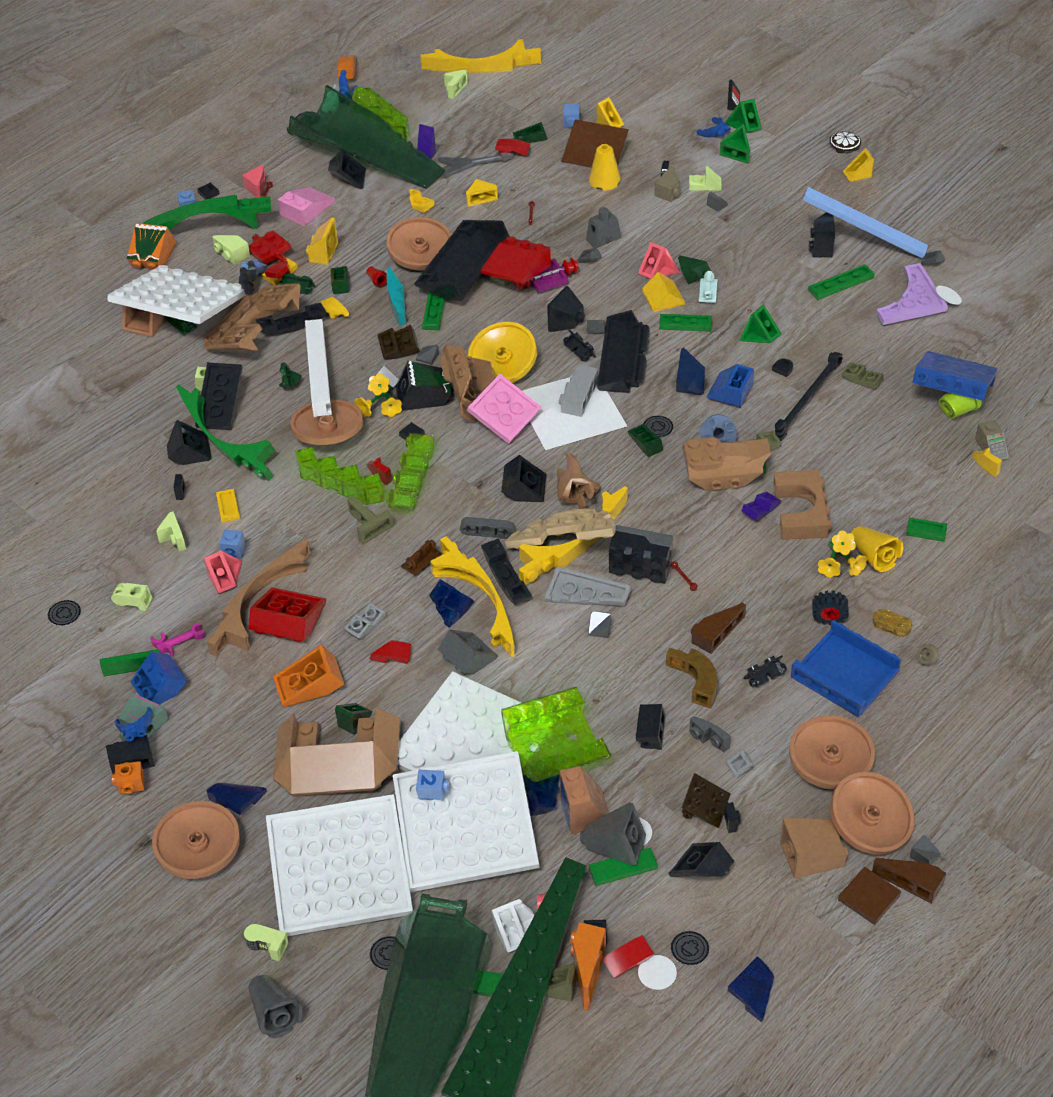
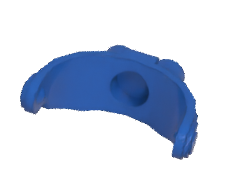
[339,70,359,104]
[697,117,731,138]
[114,707,153,741]

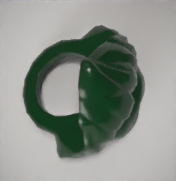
[279,362,301,389]

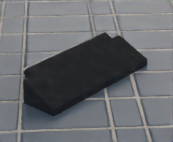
[597,310,649,393]

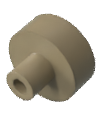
[917,644,939,665]

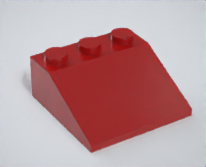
[481,237,551,284]
[248,587,326,642]

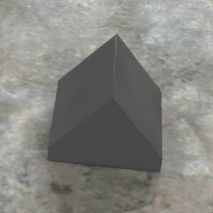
[706,192,728,212]

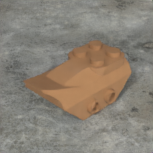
[440,344,495,424]
[682,437,771,491]

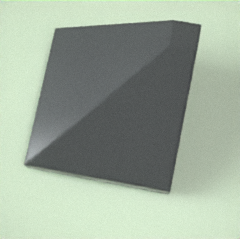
[577,248,602,262]
[921,250,945,265]
[587,320,605,334]
[416,345,439,365]

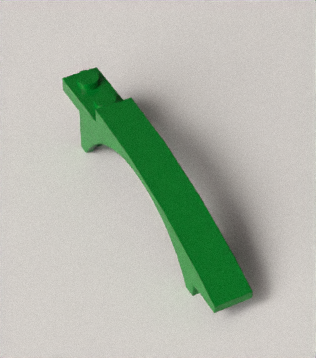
[143,195,272,231]
[176,384,276,481]

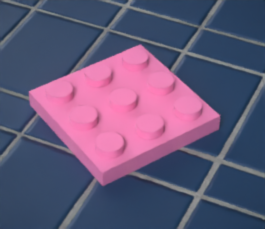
[467,374,542,444]

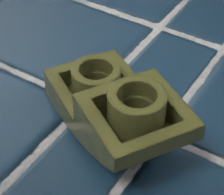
[842,363,884,390]

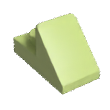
[444,70,468,99]
[689,166,722,191]
[156,511,186,552]

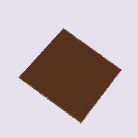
[561,119,629,168]

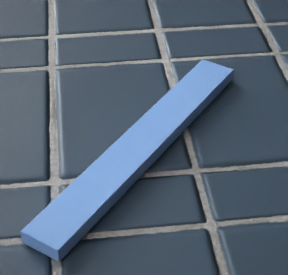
[803,187,928,258]

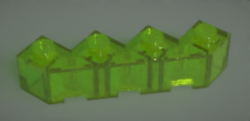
[352,87,409,142]
[386,433,435,511]
[295,447,384,505]

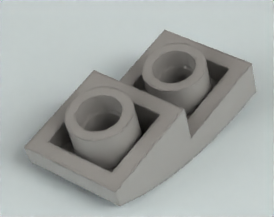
[344,603,387,640]

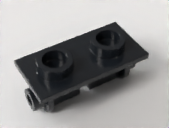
[563,329,596,361]
[743,655,787,687]

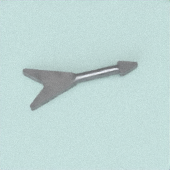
[438,153,514,179]

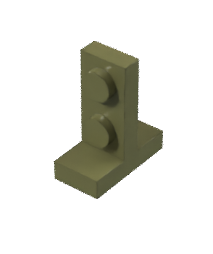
[347,496,393,544]

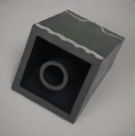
[396,361,452,411]

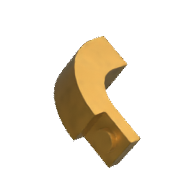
[666,648,717,709]

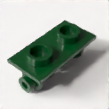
[279,273,316,294]
[164,316,198,336]

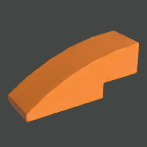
[337,55,356,79]

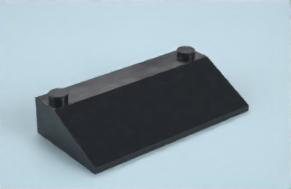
[414,220,510,301]

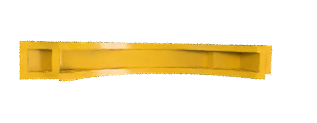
[420,39,541,73]
[519,486,628,585]
[430,536,515,657]

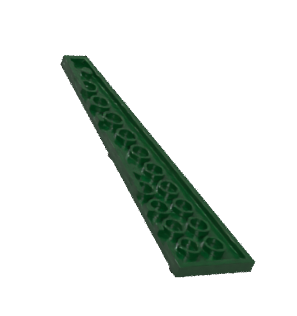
[441,857,586,1097]

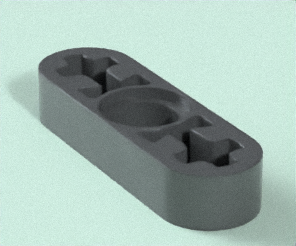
[460,517,515,539]

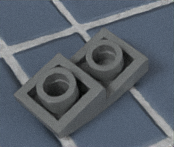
[689,716,731,753]

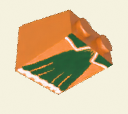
[127,223,176,270]

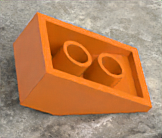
[273,644,344,707]
[570,922,606,1011]

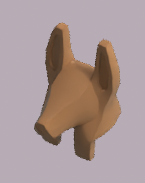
[557,452,600,509]

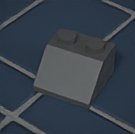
[438,630,498,674]

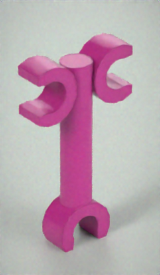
[150,623,205,657]

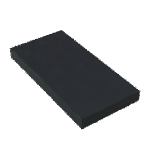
[195,362,243,430]

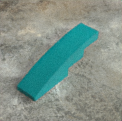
[387,267,406,326]

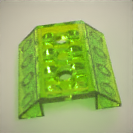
[501,686,611,782]

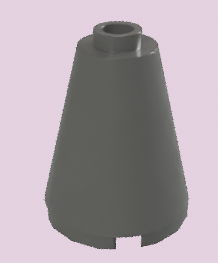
[248,975,303,1038]

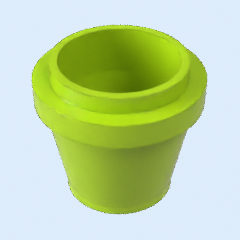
[939,392,982,419]

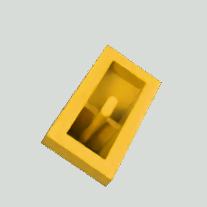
[596,97,624,127]
[843,148,874,182]
[466,179,498,207]

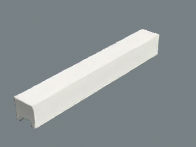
[305,319,332,417]

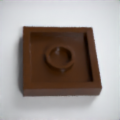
[838,866,901,925]

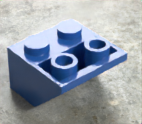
[707,364,754,407]
[130,651,187,704]

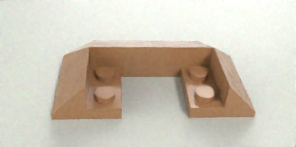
[203,283,300,352]
[273,707,401,796]

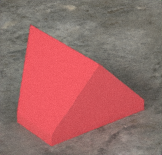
[638,242,680,279]
[203,550,242,594]

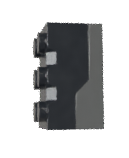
[609,525,673,584]

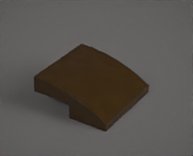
[377,324,420,360]

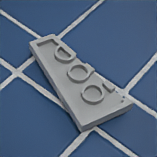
[544,566,631,606]

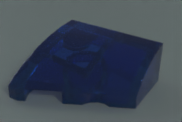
[429,579,474,628]
[522,771,560,816]
[206,783,267,815]
[728,956,774,1022]

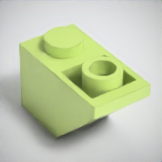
[213,235,250,265]

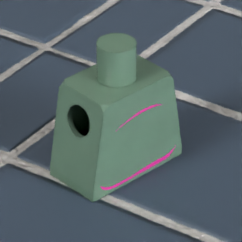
[118,693,168,741]

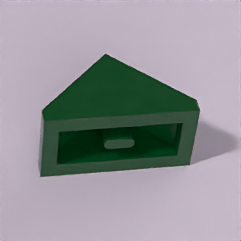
[678,255,711,284]
[335,703,373,735]

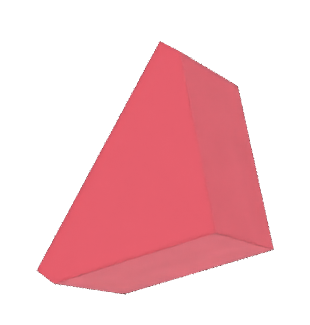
[242,165,266,198]

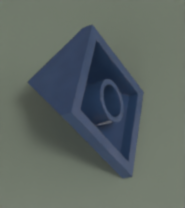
[676,348,705,395]

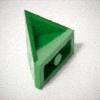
[725,99,762,133]
[720,124,750,164]
[739,305,782,343]

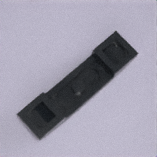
[255,302,326,334]
[481,538,532,604]

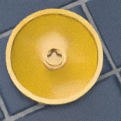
[468,322,537,383]

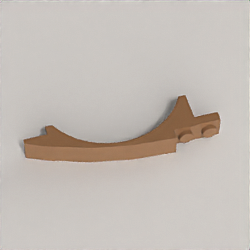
[207,540,311,657]

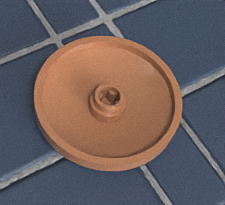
[387,217,451,270]
[290,399,363,445]
[789,715,875,789]
[830,772,915,855]
[152,801,240,879]

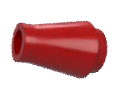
[366,266,387,286]

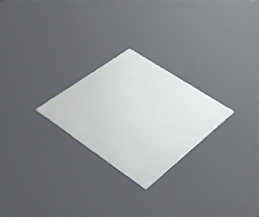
[522,377,627,450]

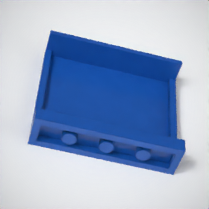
[912,351,998,401]
[790,620,901,718]

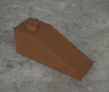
[691,603,746,654]
[872,858,946,904]

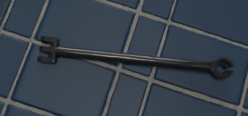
[775,352,843,441]

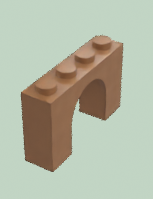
[773,470,832,540]

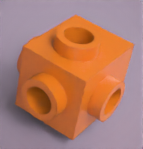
[112,761,144,794]

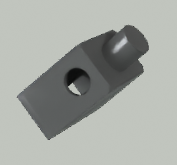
[586,207,621,248]

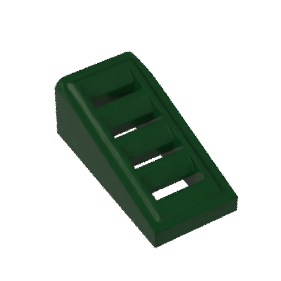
[513,122,548,143]
[330,266,349,294]
[628,424,663,457]

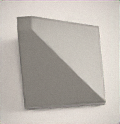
[726,749,754,778]

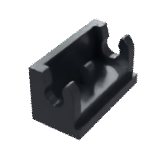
[635,704,666,750]

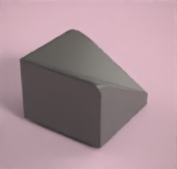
[589,611,611,638]
[910,835,941,865]

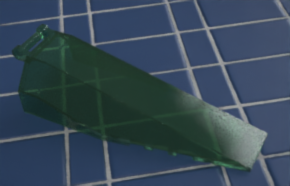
[287,85,445,189]
[365,893,491,1097]

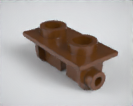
[401,540,441,576]

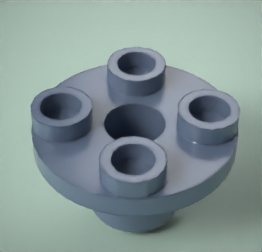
[700,414,737,442]

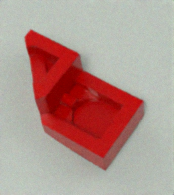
[264,261,291,279]
[367,457,392,485]
[369,640,411,664]

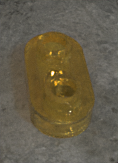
[873,609,912,637]

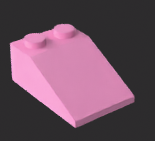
[278,187,335,226]

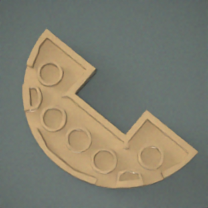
[505,508,616,549]

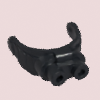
[239,261,256,294]

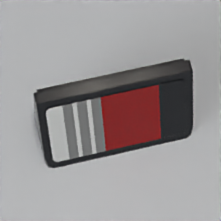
[727,79,740,111]

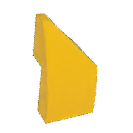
[409,189,435,213]
[318,296,349,319]
[972,448,1002,477]

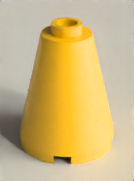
[589,144,621,191]
[851,526,904,572]

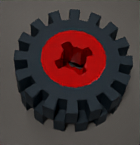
[812,590,849,625]

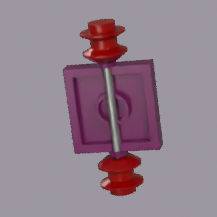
[514,258,579,293]

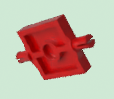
[248,230,291,264]

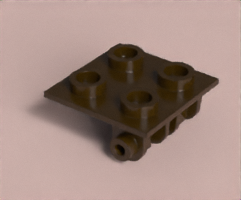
[681,773,731,828]

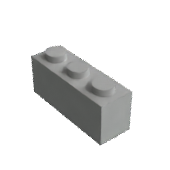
[559,364,598,417]

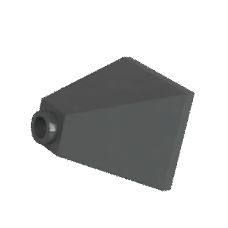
[580,803,646,865]

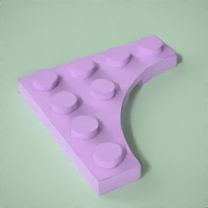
[876,263,948,325]

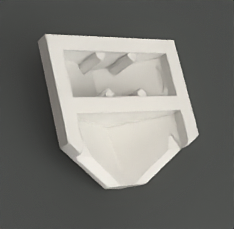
[491,899,534,953]

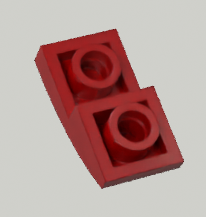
[495,139,530,156]
[602,935,655,978]

